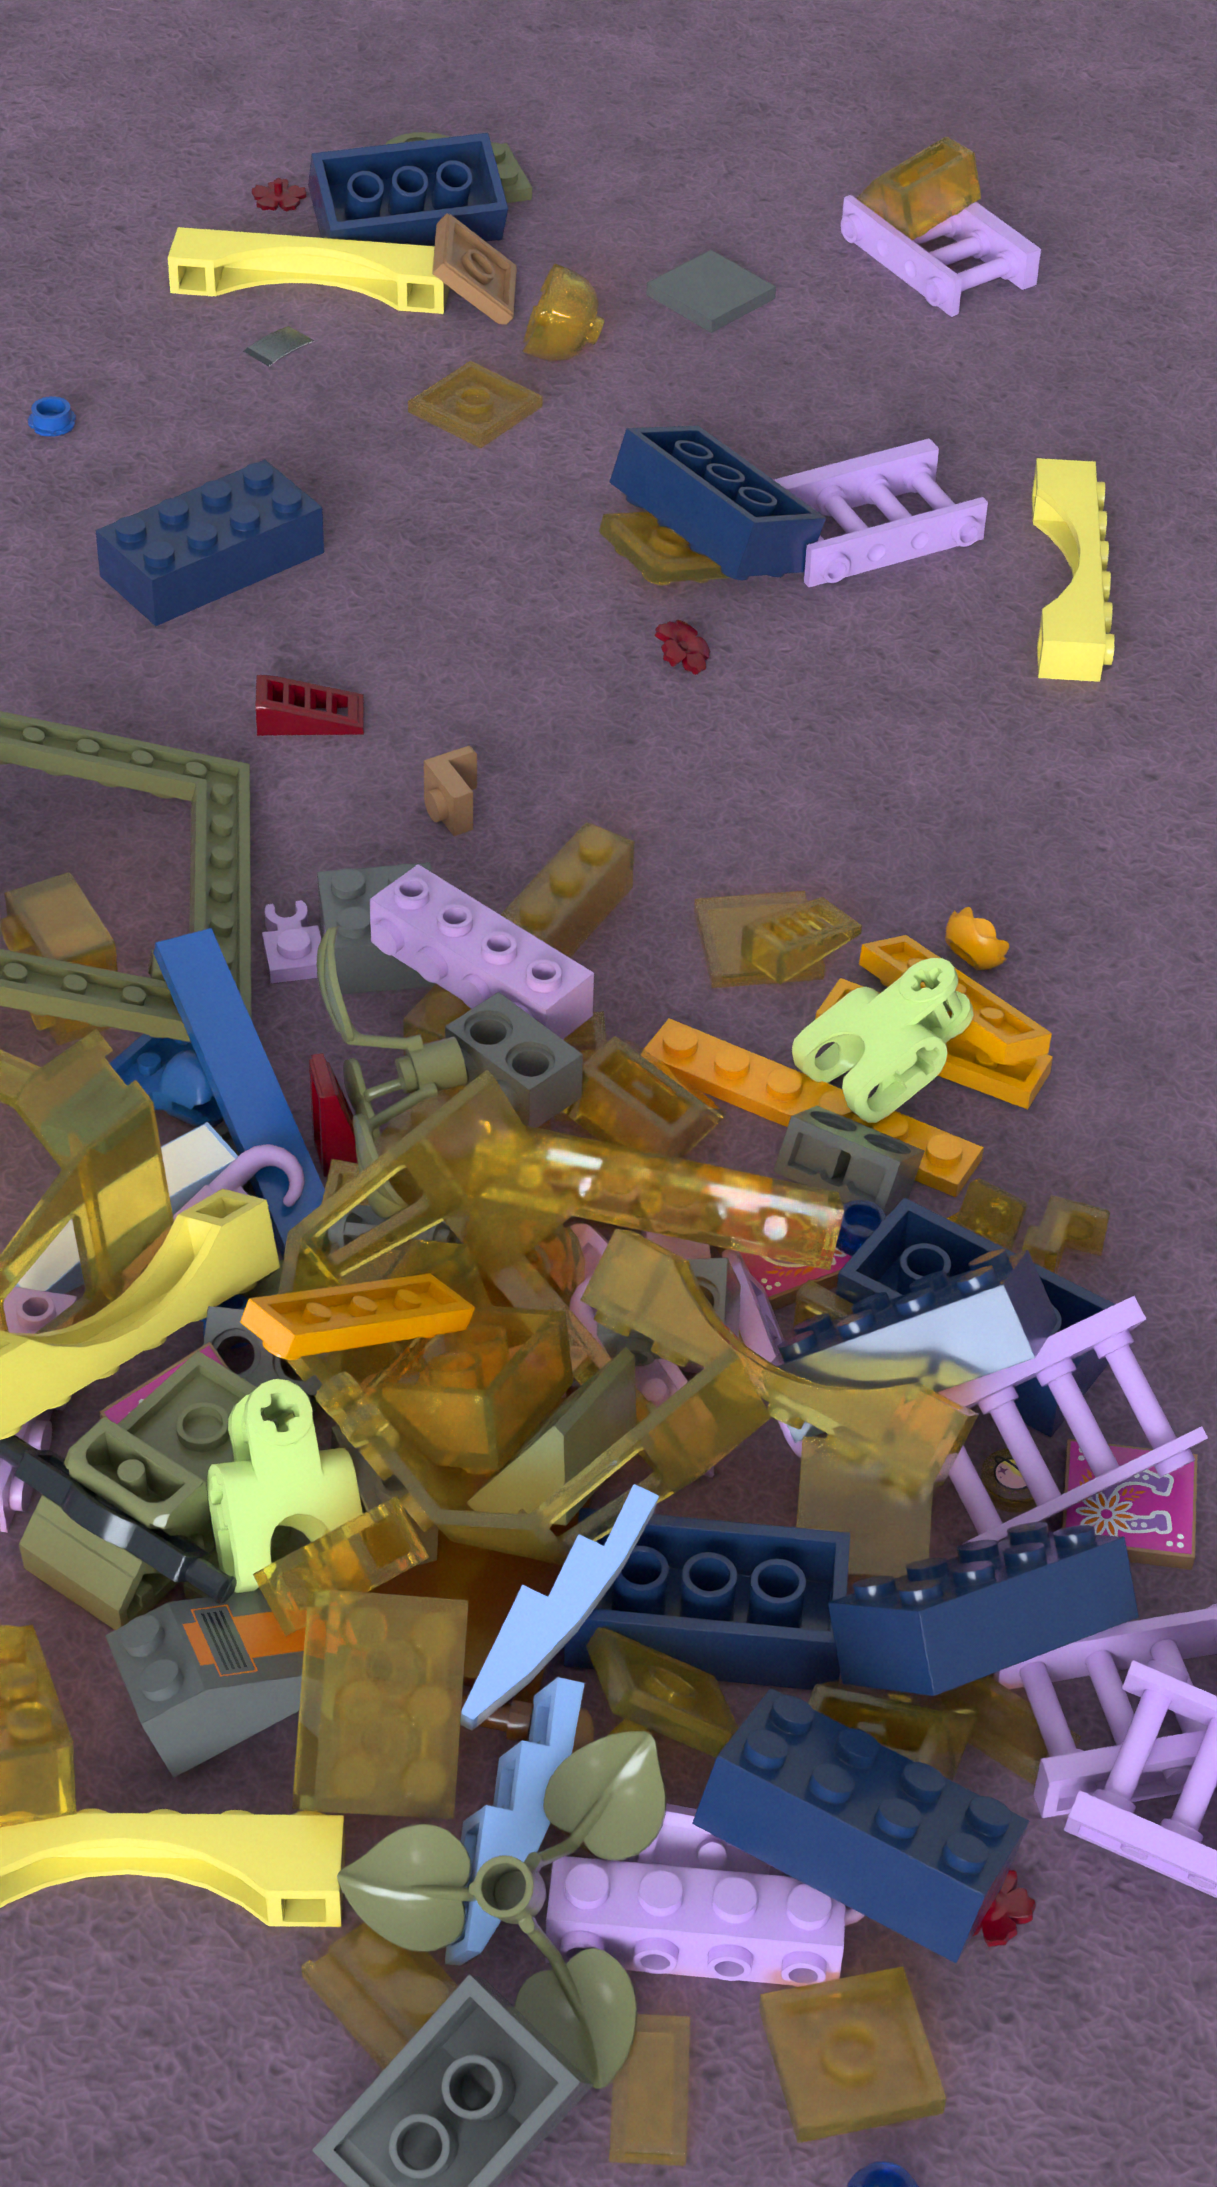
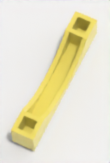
[168,227,450,314]
[1032,458,1114,682]
[0,1189,280,1439]
[0,1808,345,1927]

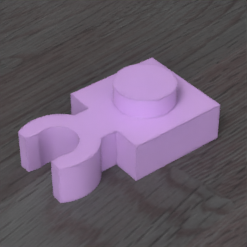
[262,900,321,983]

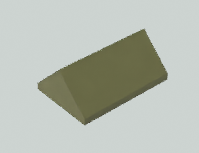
[466,1347,637,1525]

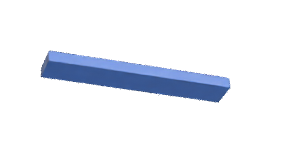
[153,928,338,1260]

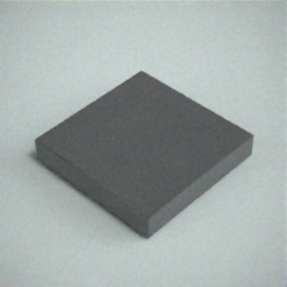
[646,250,776,333]

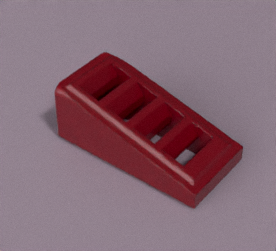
[255,675,364,736]
[309,1053,359,1178]

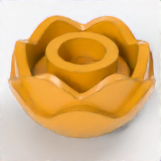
[945,907,1009,970]

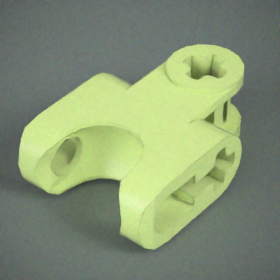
[792,958,974,1123]
[207,1379,369,1593]

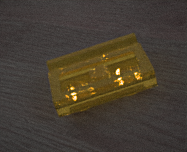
[301,1922,458,2070]

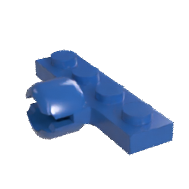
[52,1033,224,1153]

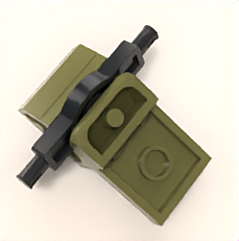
[0,1351,294,1630]

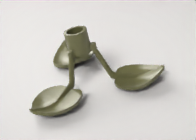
[316,926,467,1218]
[337,1731,667,2089]

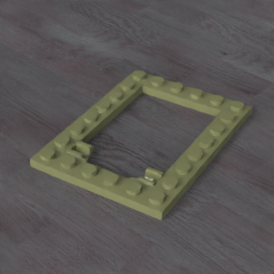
[0,711,251,1042]

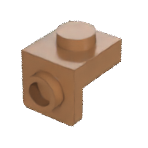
[424,746,477,836]

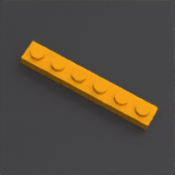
[640,1018,984,1197]

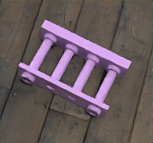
[841,167,1041,317]
[774,438,988,587]
[891,1296,1208,1544]
[993,1603,1217,1818]
[1064,1660,1217,1898]

